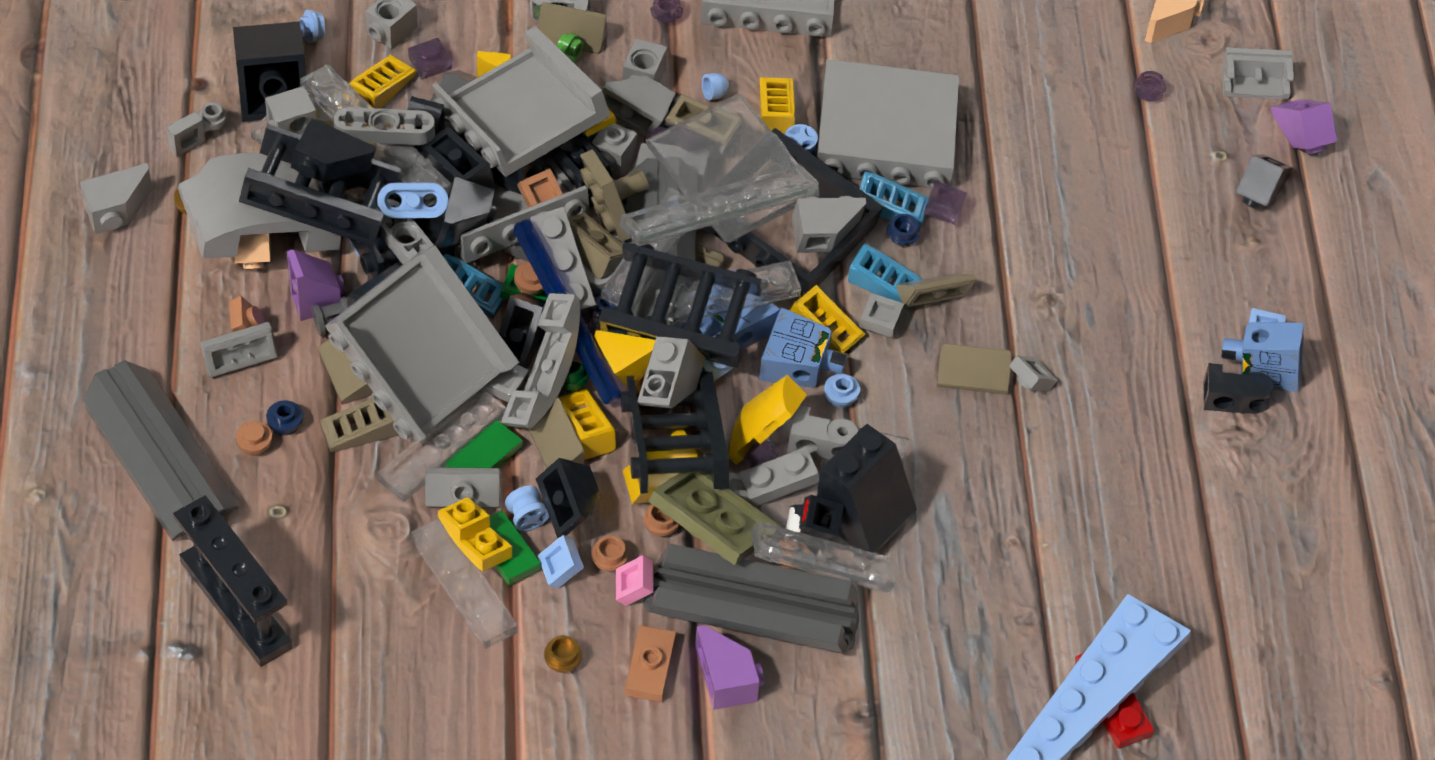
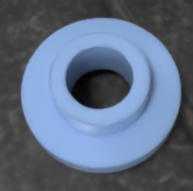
[299,10,325,43]
[824,374,860,408]

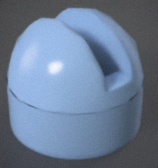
[702,73,729,101]

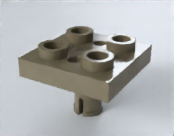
[580,149,650,242]

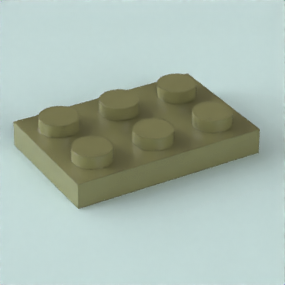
[649,471,780,565]

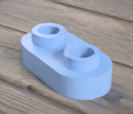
[377,183,448,218]

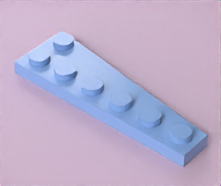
[1006,594,1191,760]

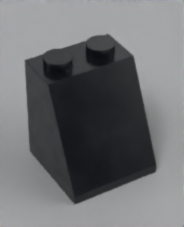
[233,21,308,122]
[817,424,917,559]

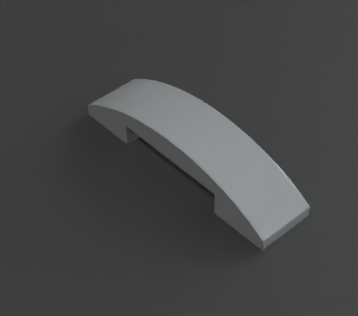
[501,293,580,428]

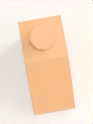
[1145,0,1205,43]
[234,233,271,269]

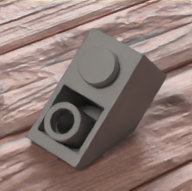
[791,196,867,253]
[637,337,706,408]

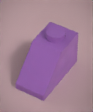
[1271,99,1337,154]
[287,249,346,321]
[695,625,764,710]

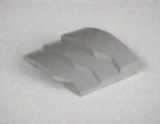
[178,153,341,259]

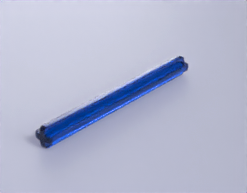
[513,219,621,405]

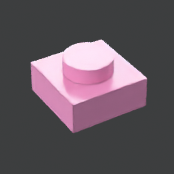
[616,555,653,606]

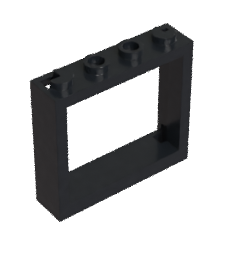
[696,128,883,298]

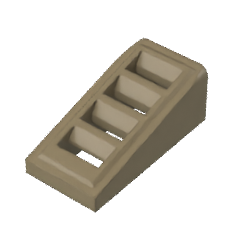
[320,398,399,453]

